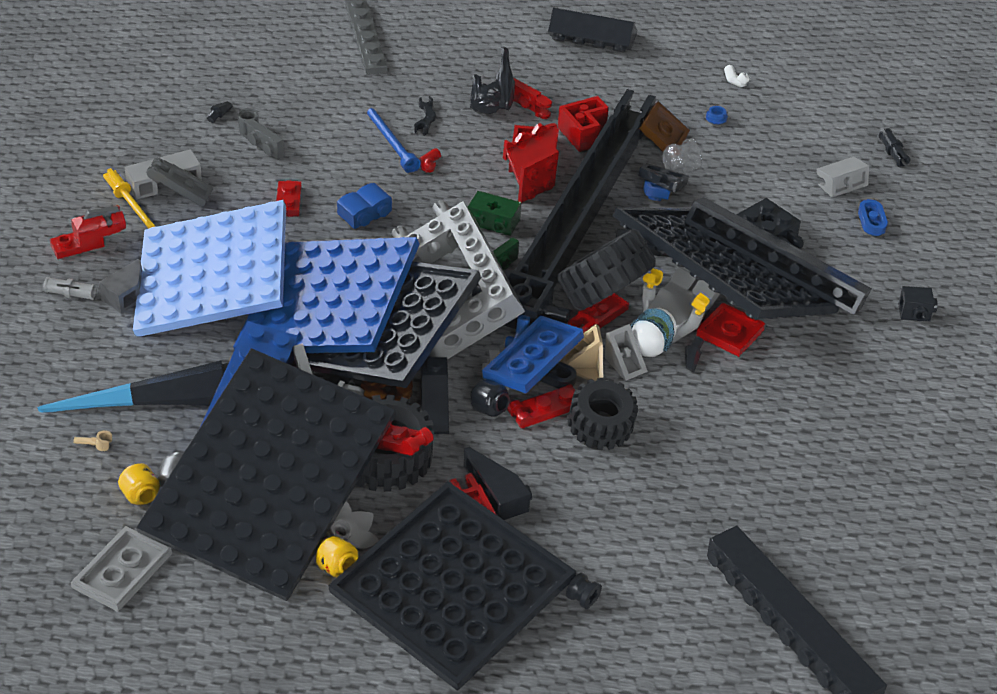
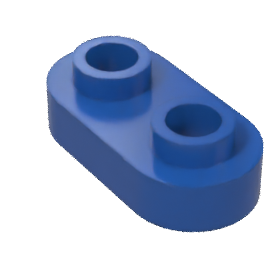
[858,199,888,236]

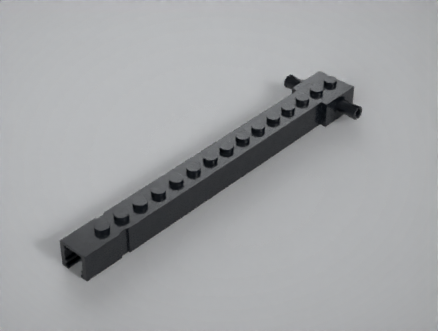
[472,89,656,329]

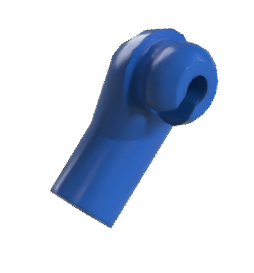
[505,315,530,348]

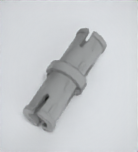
[43,277,97,300]

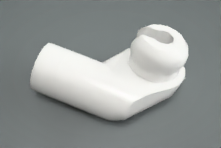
[724,65,750,87]

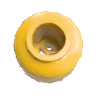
[118,463,160,505]
[316,536,358,578]

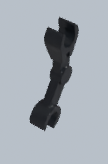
[414,96,436,136]

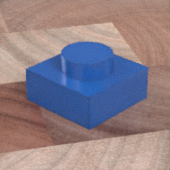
[643,181,670,201]

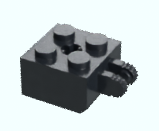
[736,198,804,249]

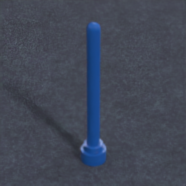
[367,108,421,173]

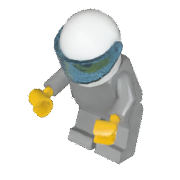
[630,266,720,357]

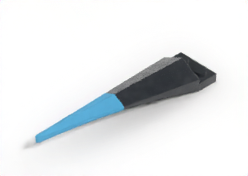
[37,360,229,412]

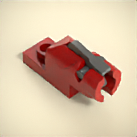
[50,205,126,259]

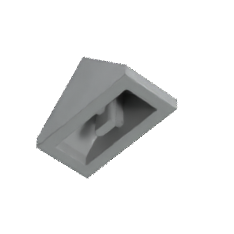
[605,324,648,381]

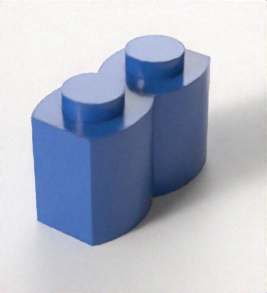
[337,183,392,229]

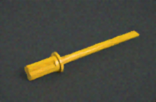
[103,168,156,229]

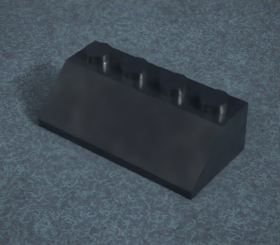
[548,7,637,53]

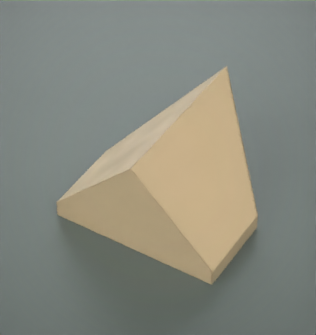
[560,324,603,381]

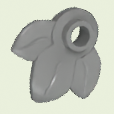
[326,501,378,550]

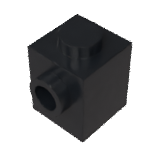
[898,286,938,321]

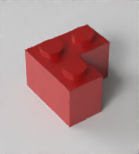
[558,96,609,152]

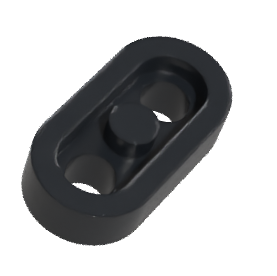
[540,361,577,389]

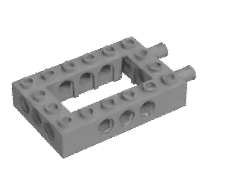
[392,200,525,359]

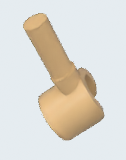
[74,430,112,451]

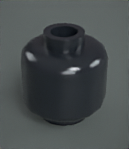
[470,380,510,417]

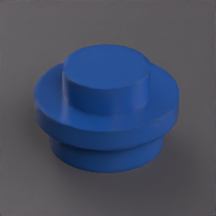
[706,106,728,124]

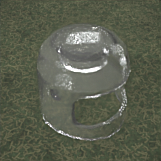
[662,138,702,174]

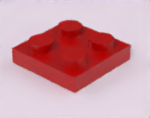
[696,303,766,357]

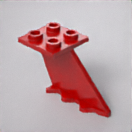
[503,123,559,203]

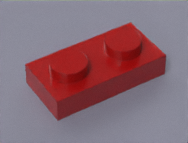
[276,180,302,217]

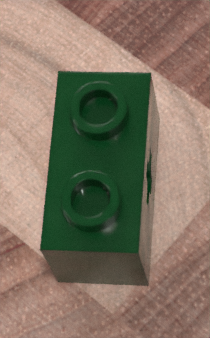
[467,191,522,236]

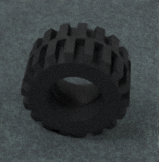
[568,378,638,450]

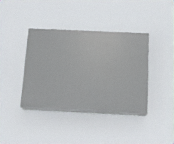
[71,526,172,612]

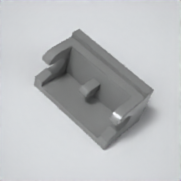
[817,157,869,198]

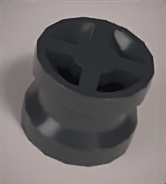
[566,572,602,609]

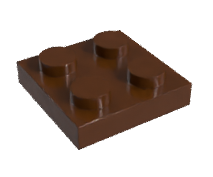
[639,101,690,158]

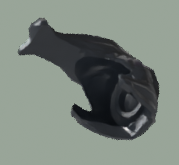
[470,47,515,114]

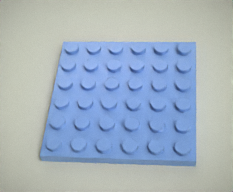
[133,200,286,336]

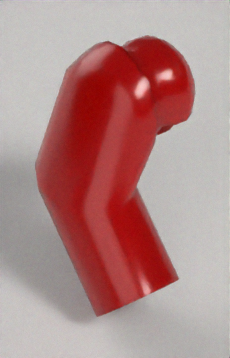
[419,148,441,173]

